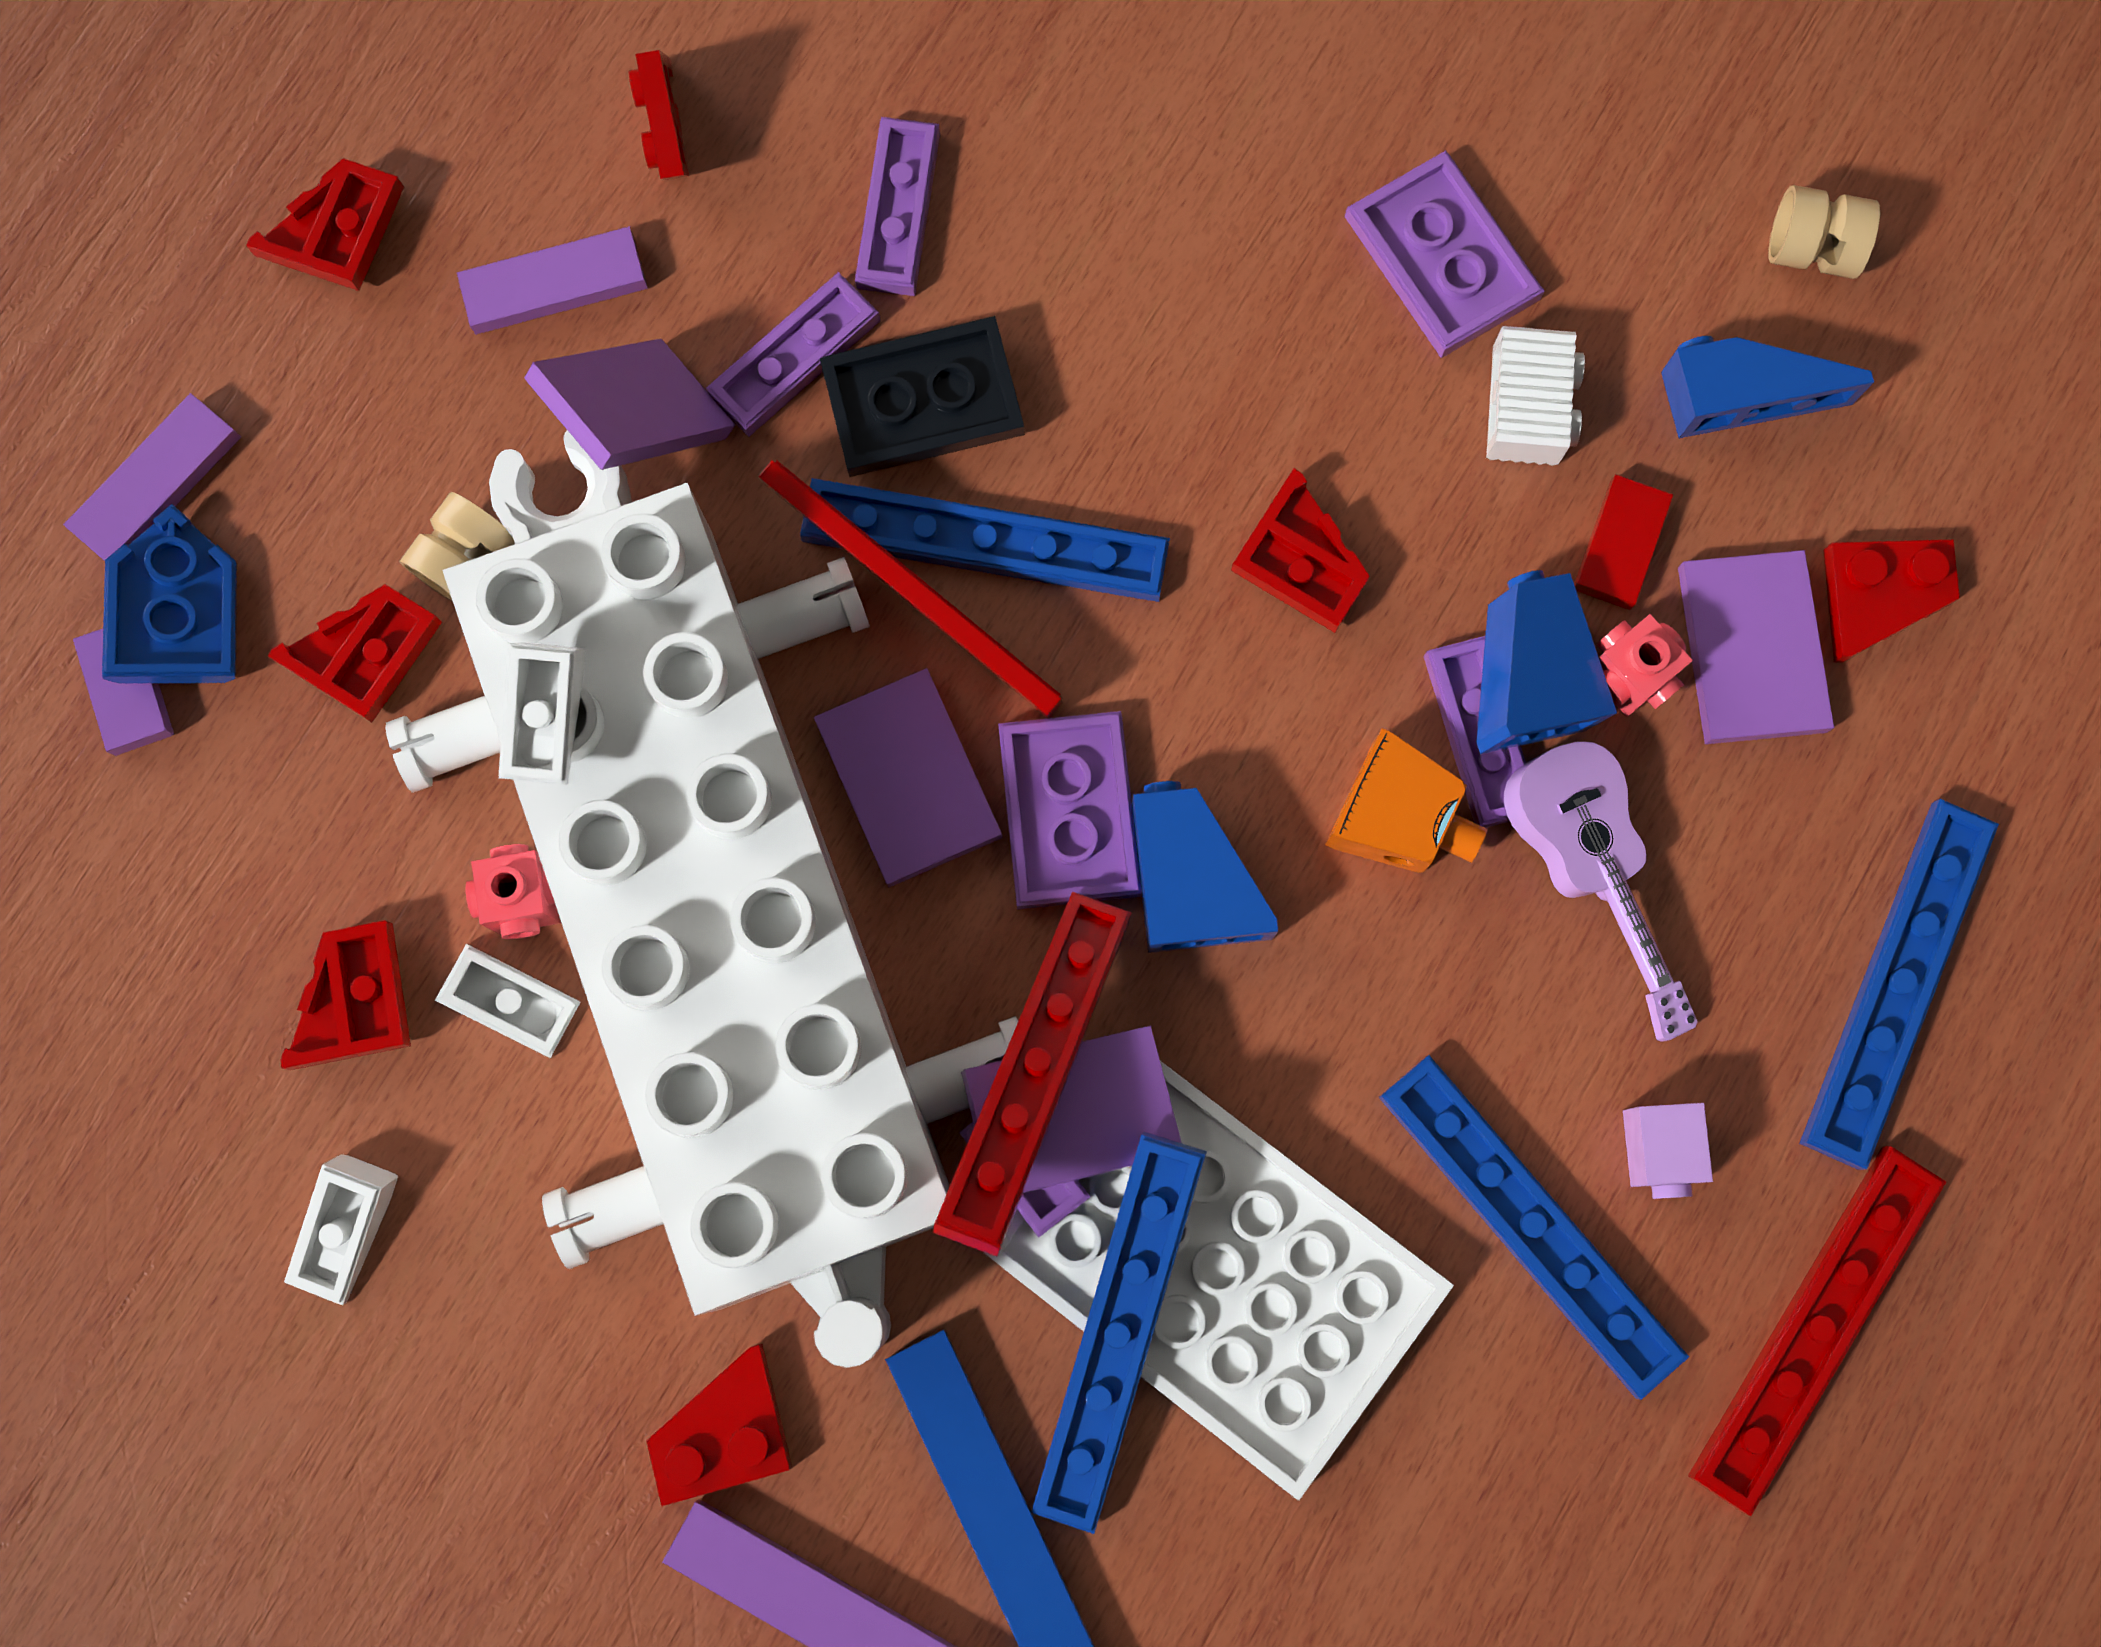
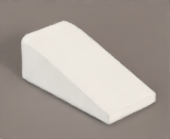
[499,642,585,785]
[435,944,581,1058]
[284,1154,398,1306]

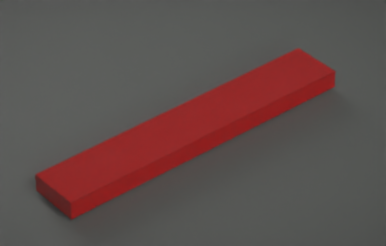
[758,460,1063,719]
[933,891,1132,1257]
[1688,1146,1946,1516]

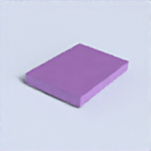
[1345,151,1544,358]
[524,338,735,470]
[1678,550,1834,744]
[814,668,1002,888]
[998,711,1142,910]
[961,1026,1182,1193]

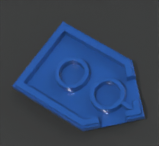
[102,504,237,684]

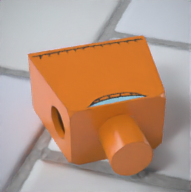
[1325,728,1488,873]

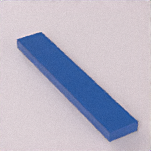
[800,478,1170,602]
[1799,799,1999,1170]
[1378,1055,1689,1400]
[1031,1132,1207,1534]
[885,1329,1095,1647]

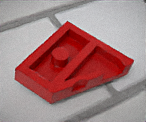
[629,50,689,180]
[246,158,404,291]
[1231,468,1370,633]
[1823,539,1960,663]
[267,584,442,723]
[280,920,411,1071]
[646,1344,793,1507]

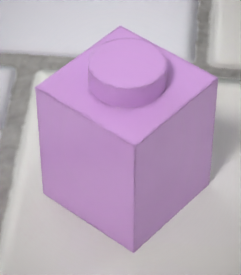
[1623,1103,1713,1199]

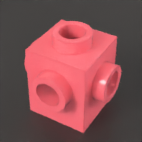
[1596,614,1693,717]
[465,844,561,939]

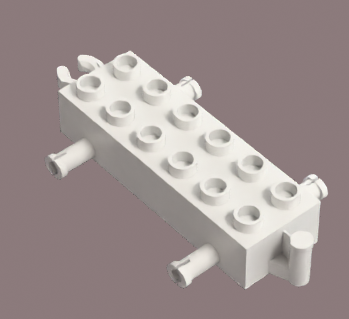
[385,430,1018,1368]

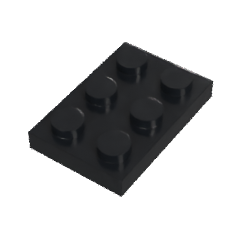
[820,316,1025,477]

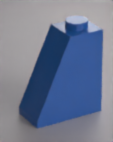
[1476,570,1617,754]
[1132,781,1278,953]

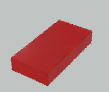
[1574,474,1673,610]

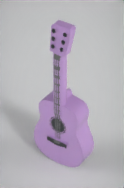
[1504,741,1698,1042]

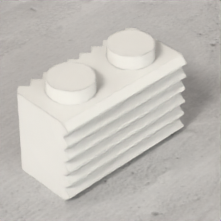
[1486,326,1585,466]

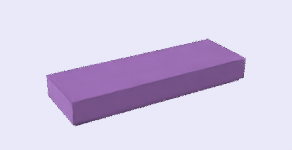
[855,117,940,296]
[457,226,648,335]
[706,272,880,437]
[63,393,241,561]
[1423,636,1526,828]

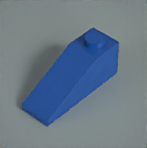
[1661,336,1874,438]

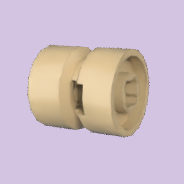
[1768,185,1880,279]
[399,492,515,602]

